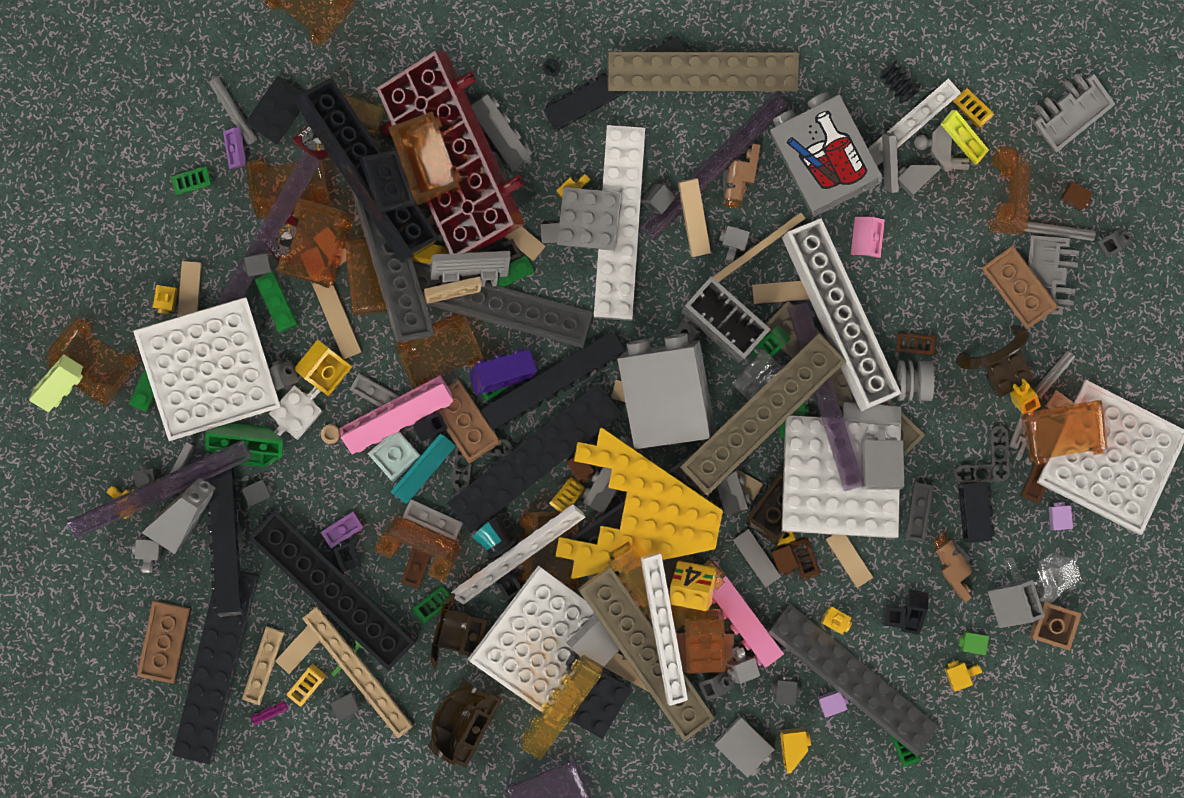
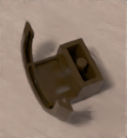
[956,325,1034,398]
[430,593,487,670]

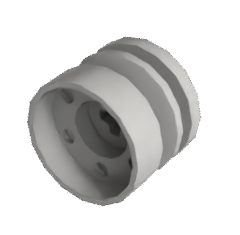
[895,361,934,401]

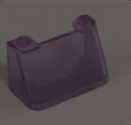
[504,757,593,798]

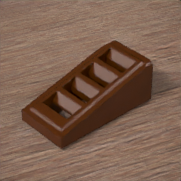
[896,333,937,356]
[789,537,820,582]

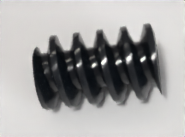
[880,60,920,104]

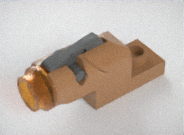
[723,144,760,209]
[932,535,972,602]

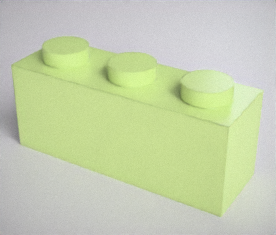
[29,354,83,412]

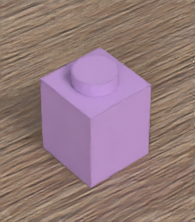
[1048,502,1073,530]
[817,690,849,718]

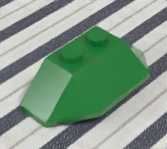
[206,423,283,467]

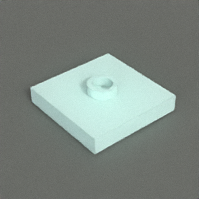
[367,431,421,482]

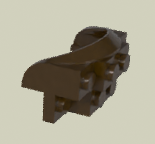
[427,678,502,768]

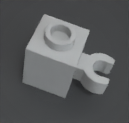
[719,226,750,262]
[132,539,162,573]
[727,646,760,684]

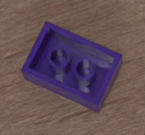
[469,349,537,396]

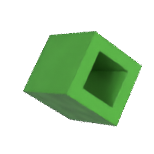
[958,631,989,655]

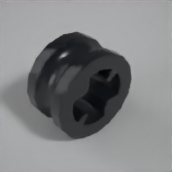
[543,59,560,77]

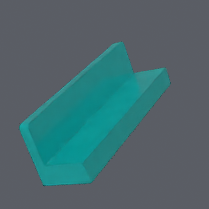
[391,433,456,504]

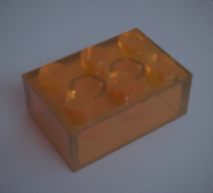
[684,609,725,673]

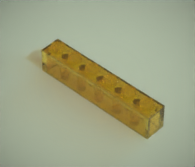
[521,654,603,760]

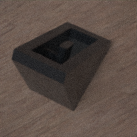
[496,570,523,603]

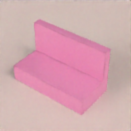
[851,217,885,258]

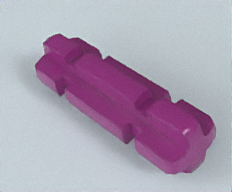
[251,701,288,725]

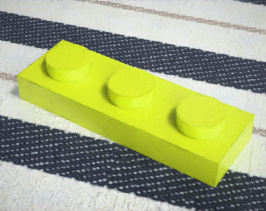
[941,110,989,164]

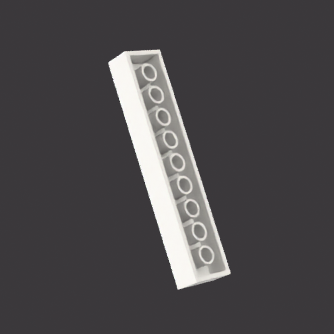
[594,125,645,321]
[782,219,901,412]

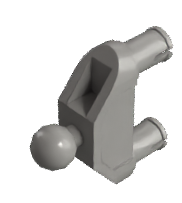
[914,120,972,172]

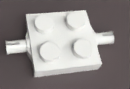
[269,385,323,440]

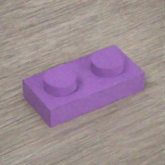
[223,127,246,169]
[321,512,364,548]

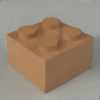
[1029,601,1081,651]

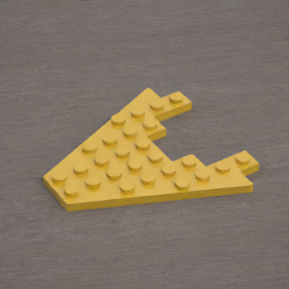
[556,428,723,579]

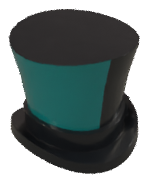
[472,515,517,560]

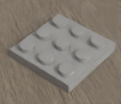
[557,187,621,251]

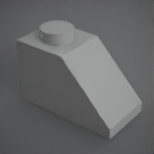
[898,165,941,197]

